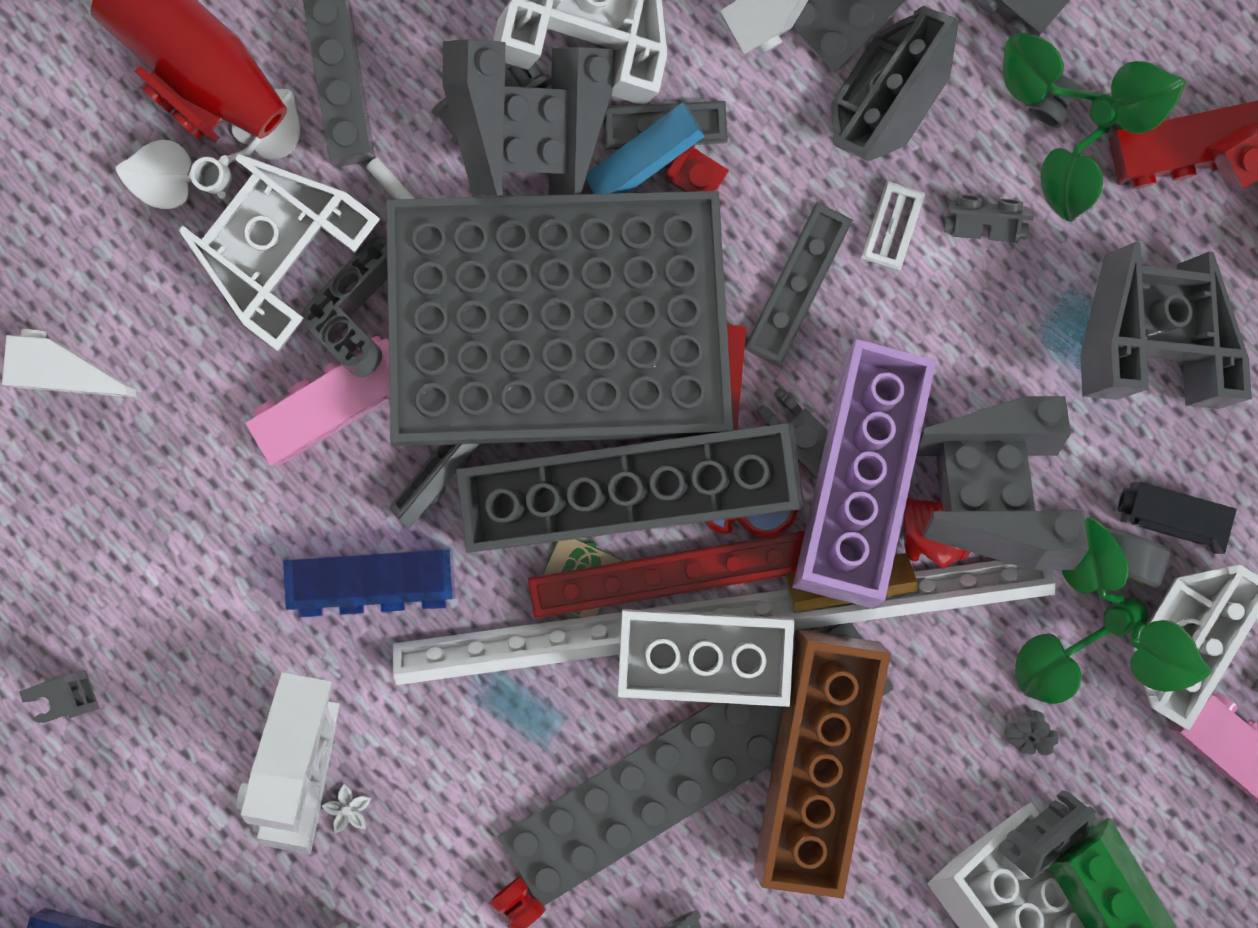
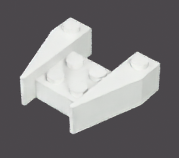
[493,0,667,105]
[179,154,380,351]
[236,672,340,854]

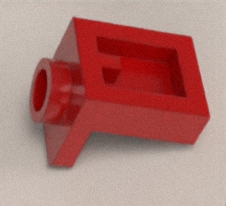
[664,144,729,192]

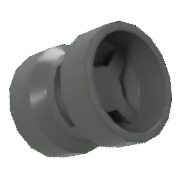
[1025,75,1081,128]

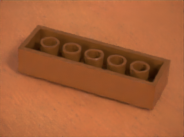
[753,630,891,899]

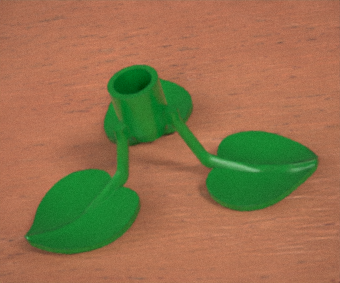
[1003,33,1186,222]
[1015,517,1212,704]

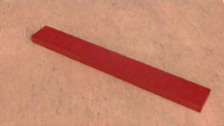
[528,531,805,619]

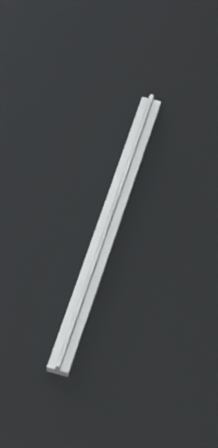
[393,560,1056,685]

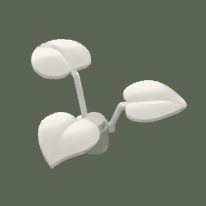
[116,89,301,210]

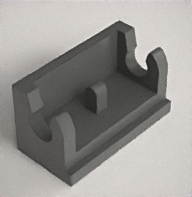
[19,670,99,723]
[998,790,1096,880]

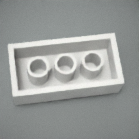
[618,609,794,707]

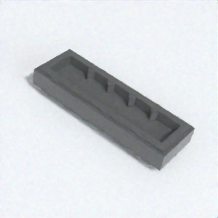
[390,444,479,528]

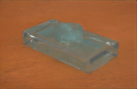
[477,671,568,751]

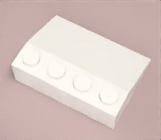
[927,803,1085,928]

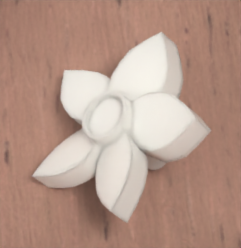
[322,784,371,834]

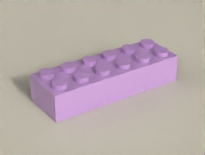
[792,339,937,609]

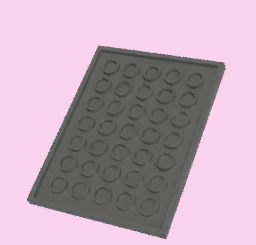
[386,191,733,446]

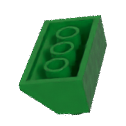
[1049,818,1177,928]

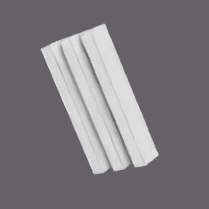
[860,181,925,272]

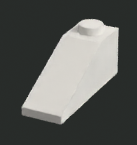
[720,0,808,55]
[2,329,136,398]

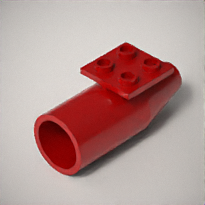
[90,0,287,143]

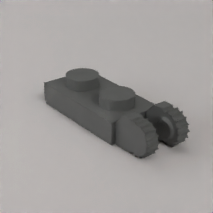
[755,387,828,479]

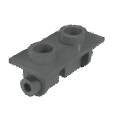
[944,195,1033,243]

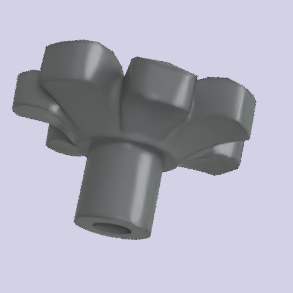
[1004,710,1059,756]

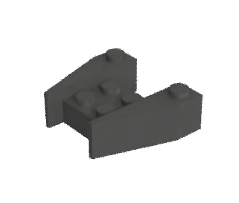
[442,39,613,196]
[1080,242,1252,409]
[916,396,1089,570]

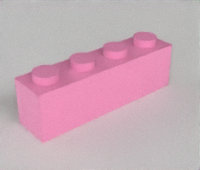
[245,336,390,466]
[1170,692,1258,804]

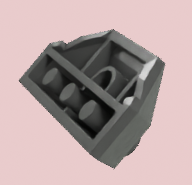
[831,6,959,161]

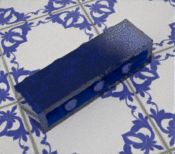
[283,549,456,617]

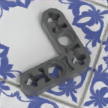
[302,237,388,377]

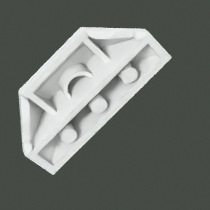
[1132,564,1258,731]

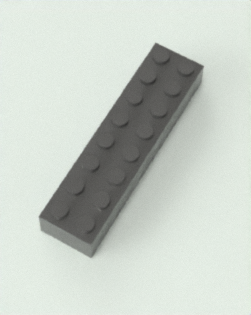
[456,423,804,553]

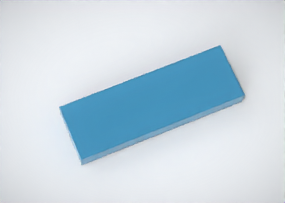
[586,102,705,194]

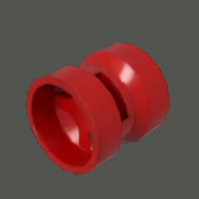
[488,876,546,928]

